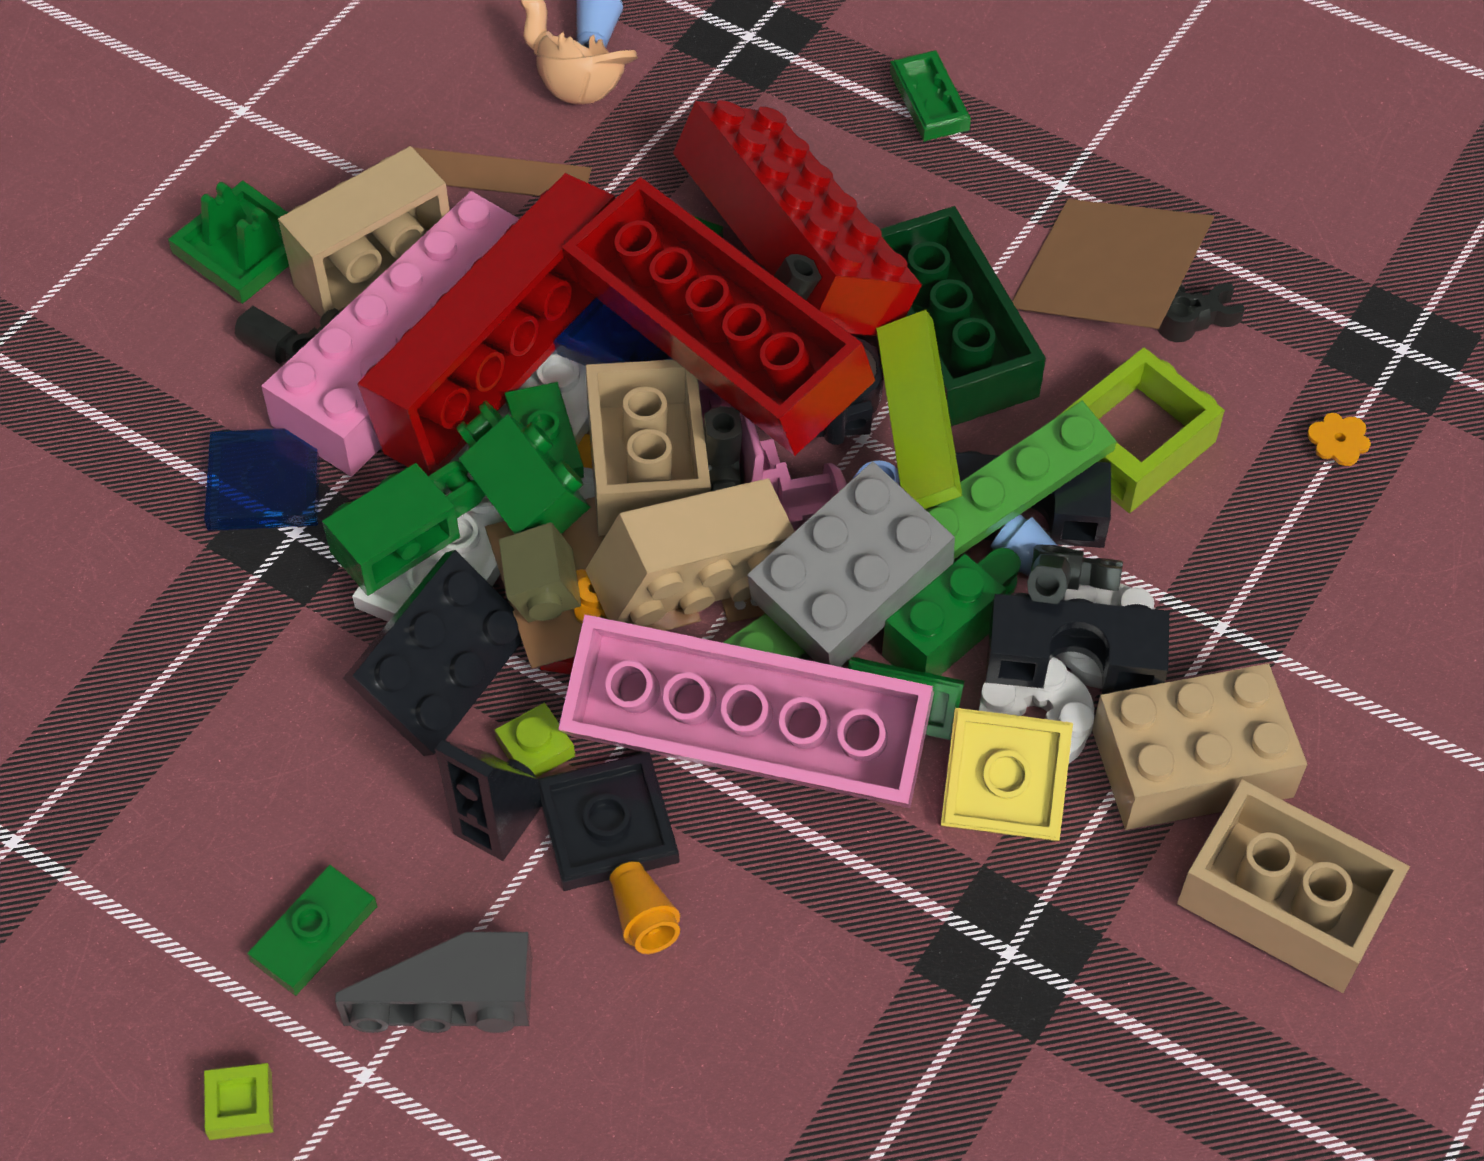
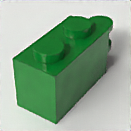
[456,401,591,534]
[322,460,485,596]
[882,548,1021,676]

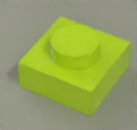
[495,703,575,778]
[204,1063,274,1140]

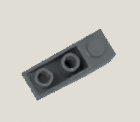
[335,932,533,1033]

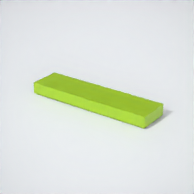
[876,310,963,509]

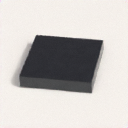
[538,752,680,891]

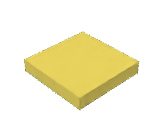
[940,708,1073,841]

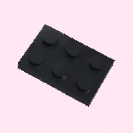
[343,550,522,756]

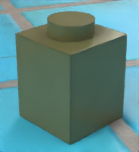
[499,522,581,623]

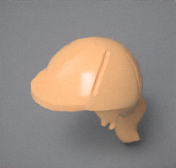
[521,0,638,105]

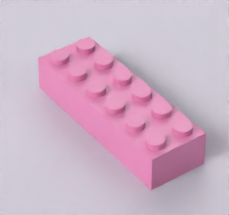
[261,191,519,477]
[558,614,934,808]

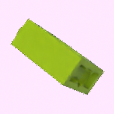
[1057,347,1225,514]

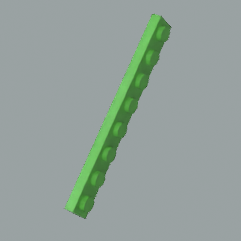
[722,400,1116,660]

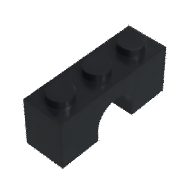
[955,451,1111,548]
[986,593,1170,694]

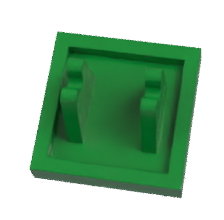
[168,180,289,304]

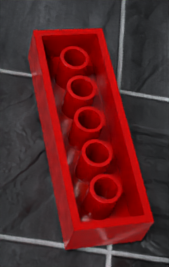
[673,100,922,336]
[357,173,616,476]
[562,177,875,456]

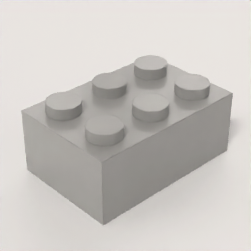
[747,461,955,667]

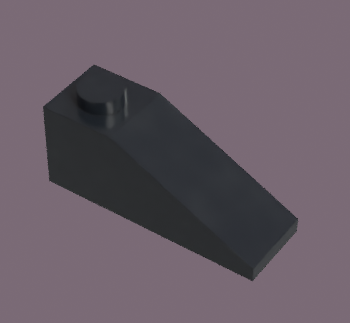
[435,740,542,861]

